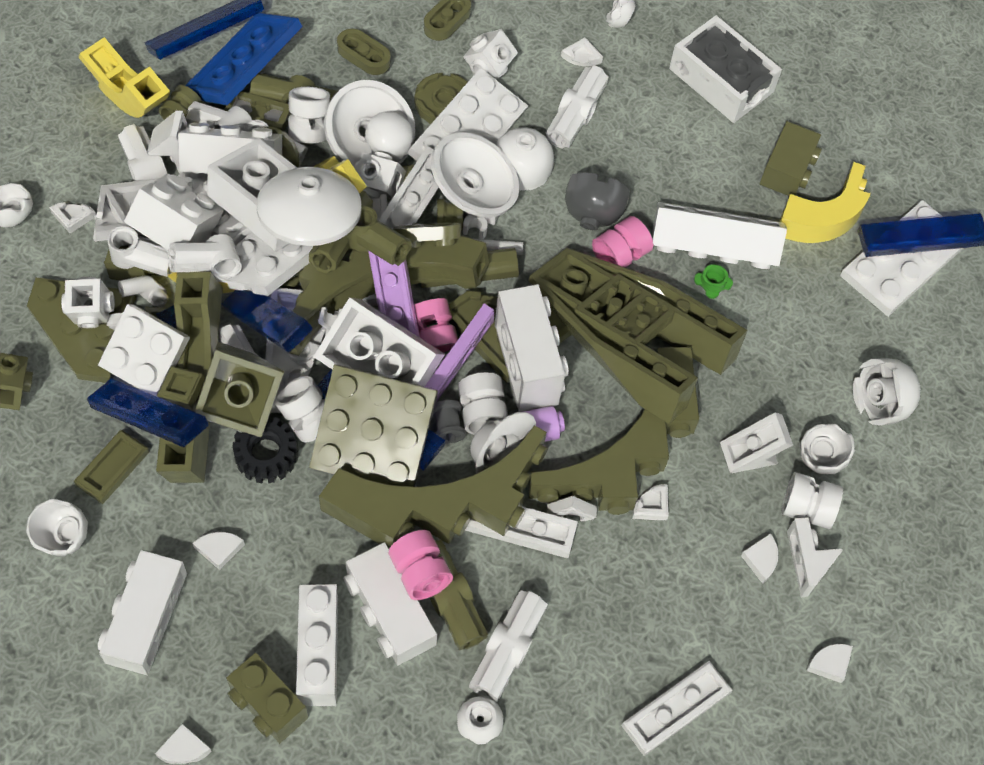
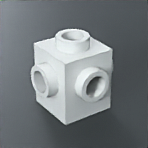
[463,29,518,79]
[354,151,406,200]
[61,277,115,328]

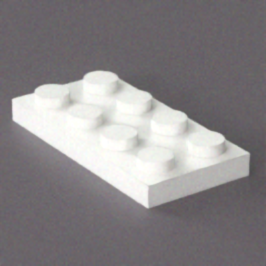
[408,68,528,161]
[840,200,971,317]

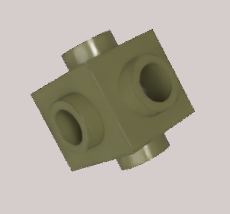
[0,353,33,410]

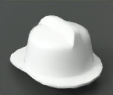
[470,412,536,474]

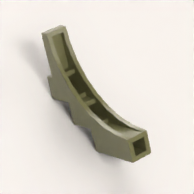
[280,222,489,356]
[528,347,699,515]
[319,425,548,549]

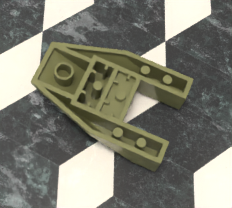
[529,248,748,424]

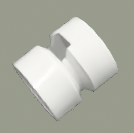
[288,87,330,143]
[458,372,508,435]
[274,376,325,442]
[781,472,843,529]

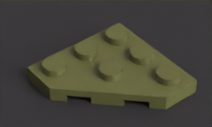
[27,277,136,384]
[449,291,572,383]

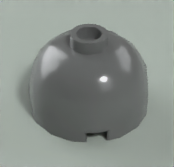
[565,172,630,230]

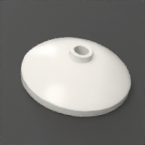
[324,80,415,167]
[431,132,519,218]
[257,167,361,246]

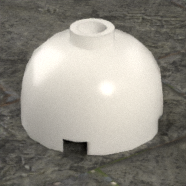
[496,127,554,190]
[853,358,920,426]

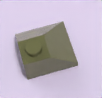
[193,342,284,437]

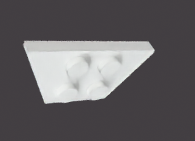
[93,178,159,242]
[216,232,313,296]

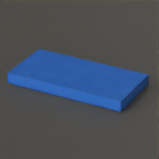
[185,13,303,105]

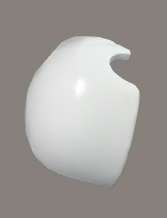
[365,112,413,162]
[0,183,33,228]
[800,424,855,474]
[26,499,88,556]

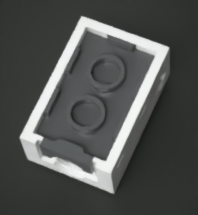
[669,15,782,123]

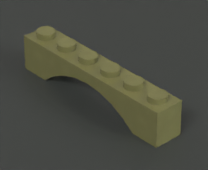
[156,272,223,483]

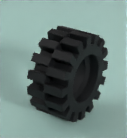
[232,417,298,484]

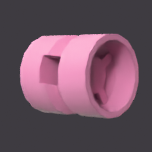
[592,216,653,268]
[414,298,458,353]
[388,530,453,600]

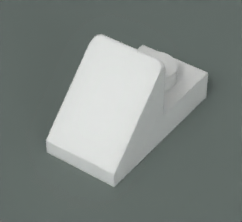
[147,111,189,174]
[720,412,793,473]
[787,517,843,597]

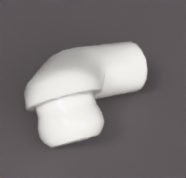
[118,275,168,307]

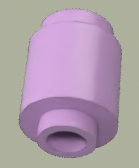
[522,406,565,442]

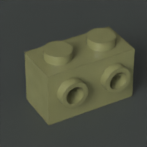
[760,121,822,196]
[226,652,308,744]

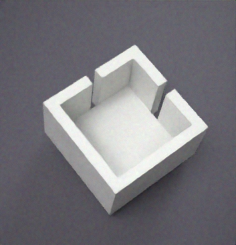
[124,174,224,250]

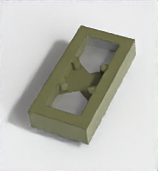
[224,91,292,132]

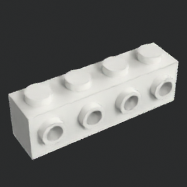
[651,202,787,269]

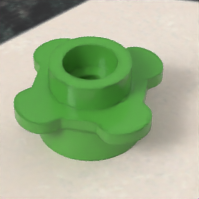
[694,264,733,299]

